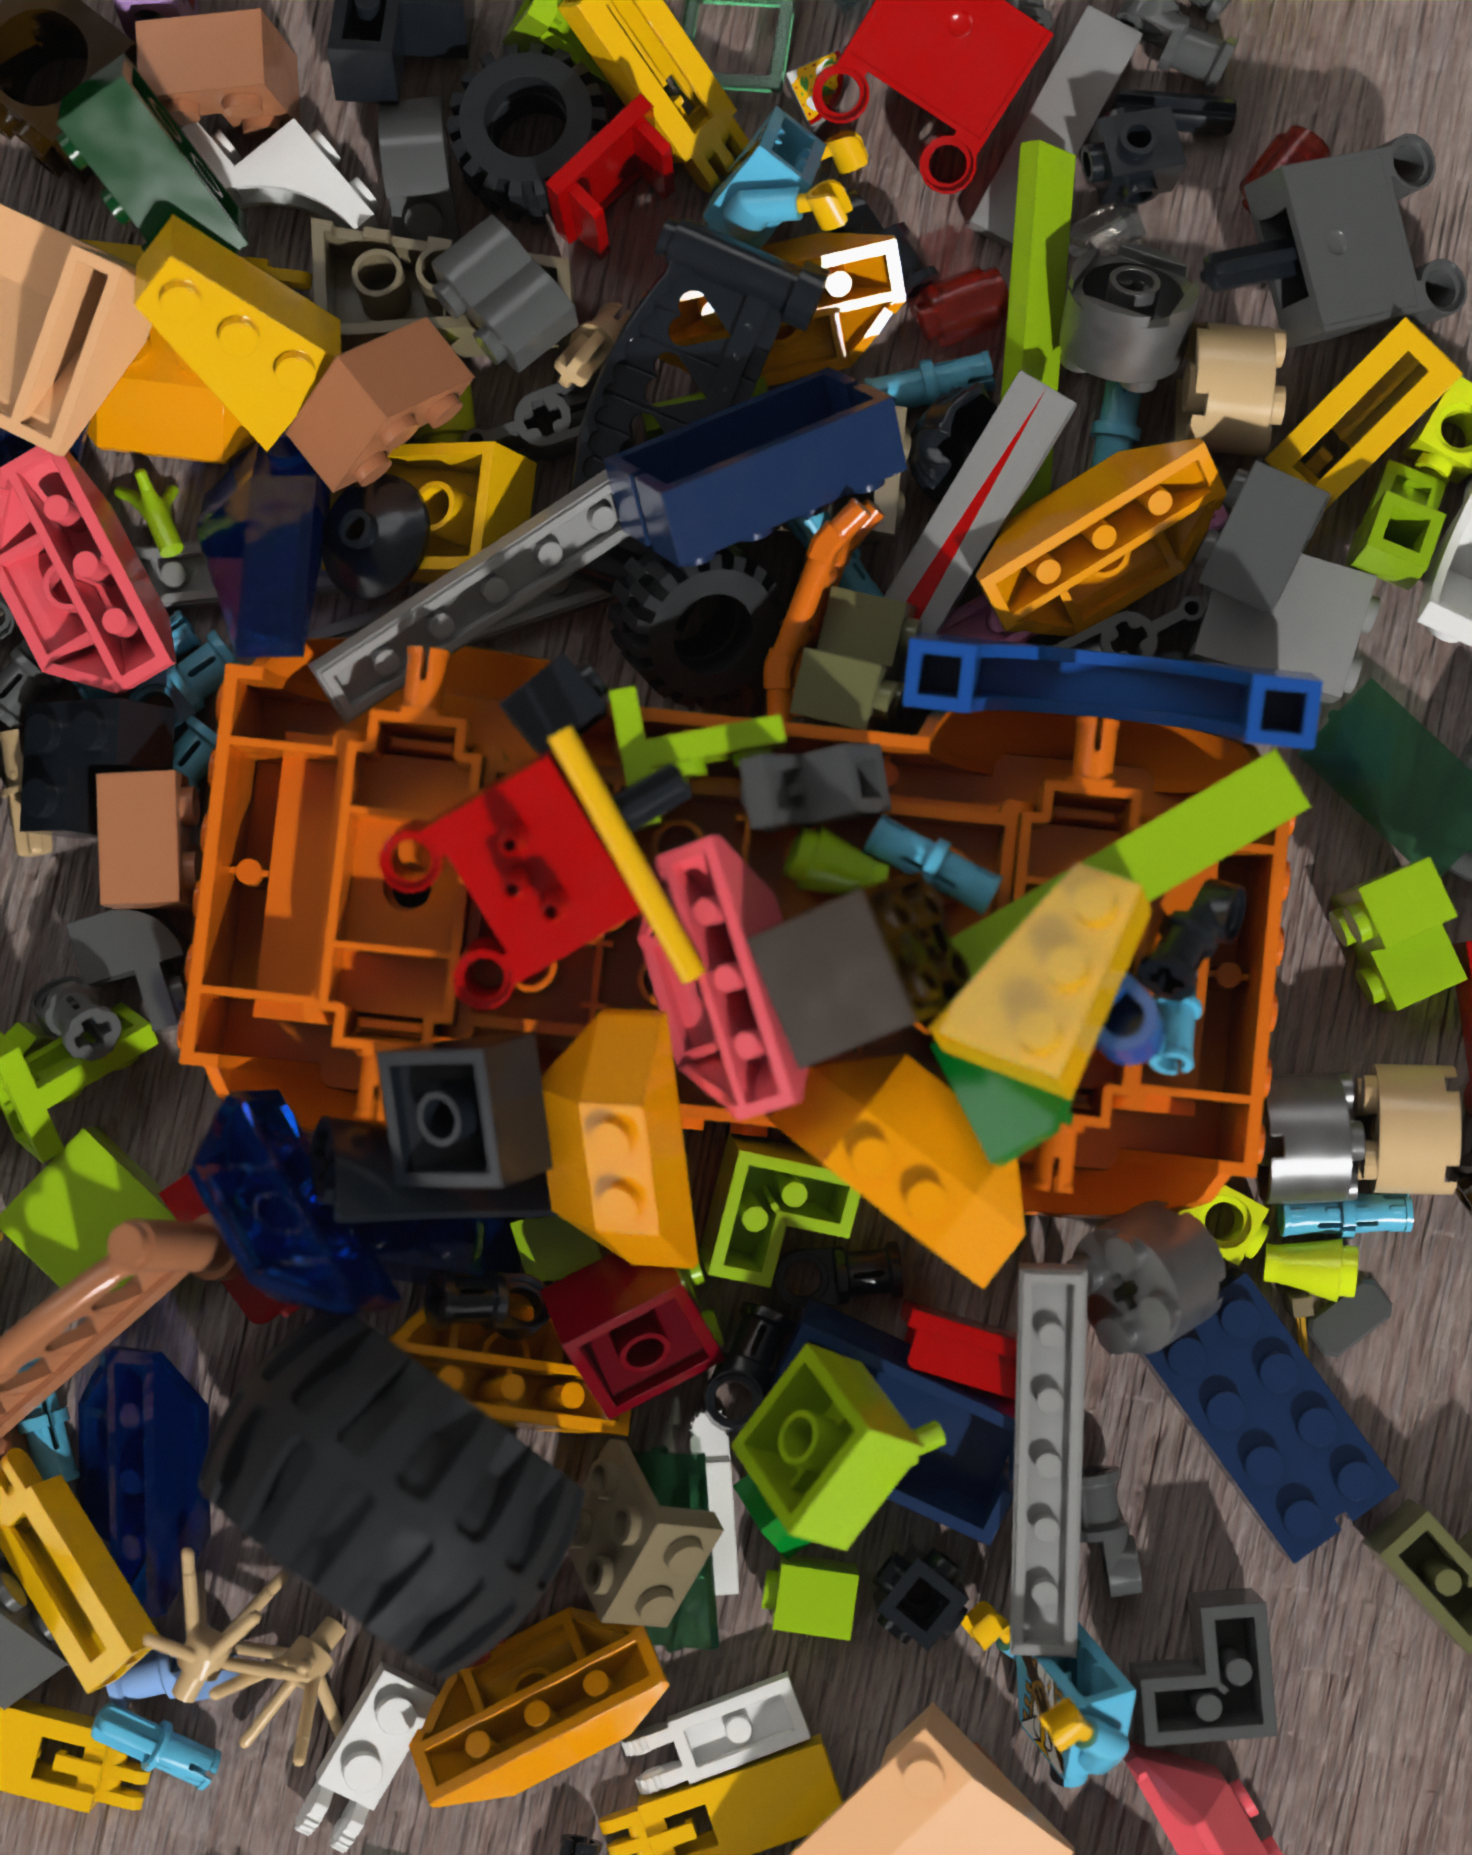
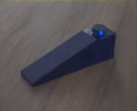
[196,436,331,657]

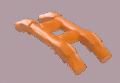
[763,498,885,722]

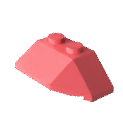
[0,446,176,695]
[638,834,808,1121]
[1123,1741,1283,1855]

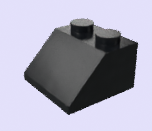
[377,1033,553,1187]

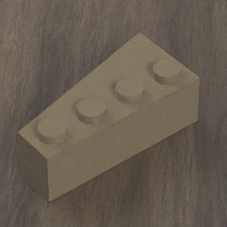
[311,217,577,358]

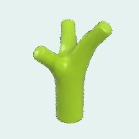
[114,468,184,558]

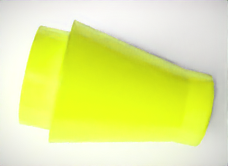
[1263,1239,1359,1302]

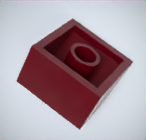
[540,1252,726,1420]

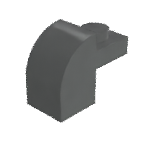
[378,95,460,243]
[739,743,892,833]
[66,909,191,1033]

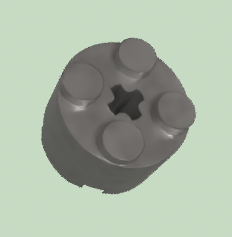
[1059,244,1200,393]
[1255,1071,1365,1205]
[1065,1200,1226,1355]

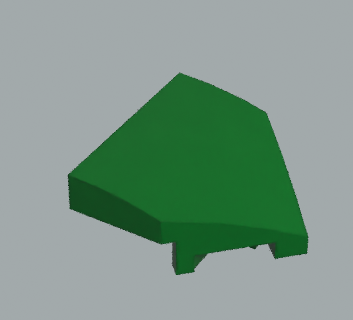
[930,1041,1091,1167]

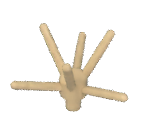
[143,1547,308,1703]
[209,1616,346,1767]

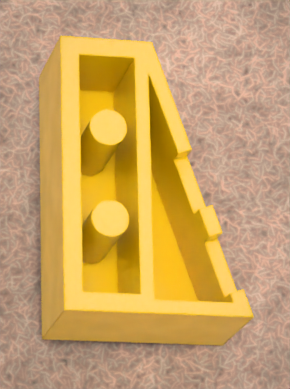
[133,215,341,452]
[928,862,1152,1100]

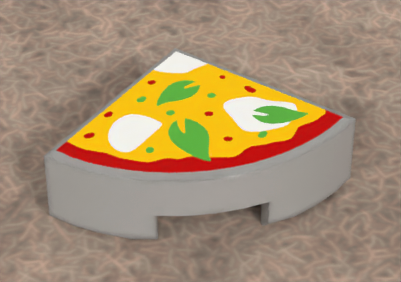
[784,47,847,134]

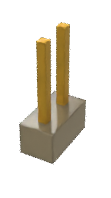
[1284,1290,1314,1359]

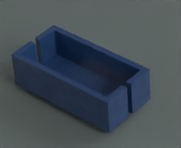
[603,367,908,567]
[1139,1267,1400,1564]
[765,1298,1016,1546]

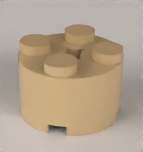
[1174,321,1287,456]
[1354,1064,1461,1195]

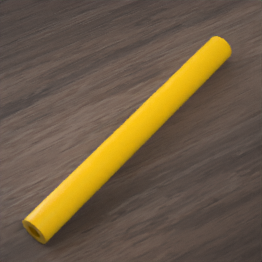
[547,725,707,984]

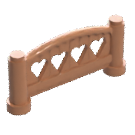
[0,1214,253,1462]

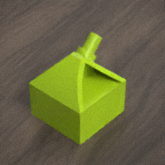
[730,1343,946,1551]

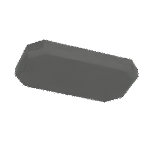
[1306,1278,1393,1357]

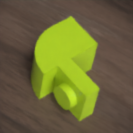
[1346,459,1448,590]

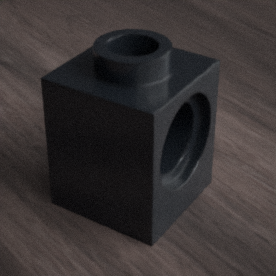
[499,653,609,755]

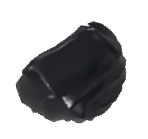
[908,382,997,504]

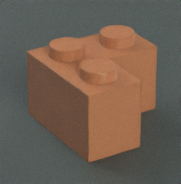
[135,8,301,140]
[285,317,475,493]
[96,770,203,913]

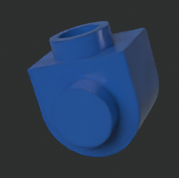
[1095,971,1164,1066]

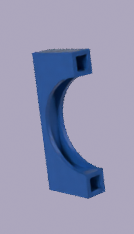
[902,633,1323,750]

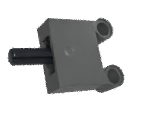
[1200,133,1468,349]

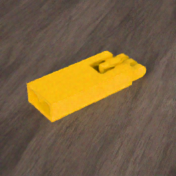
[557,0,750,193]
[1264,317,1464,510]
[0,1448,160,1695]
[0,1698,151,1814]
[598,1733,844,1855]

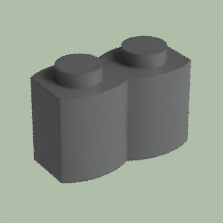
[431,214,579,373]

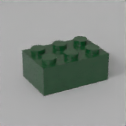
[56,53,248,253]

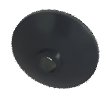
[321,473,430,600]

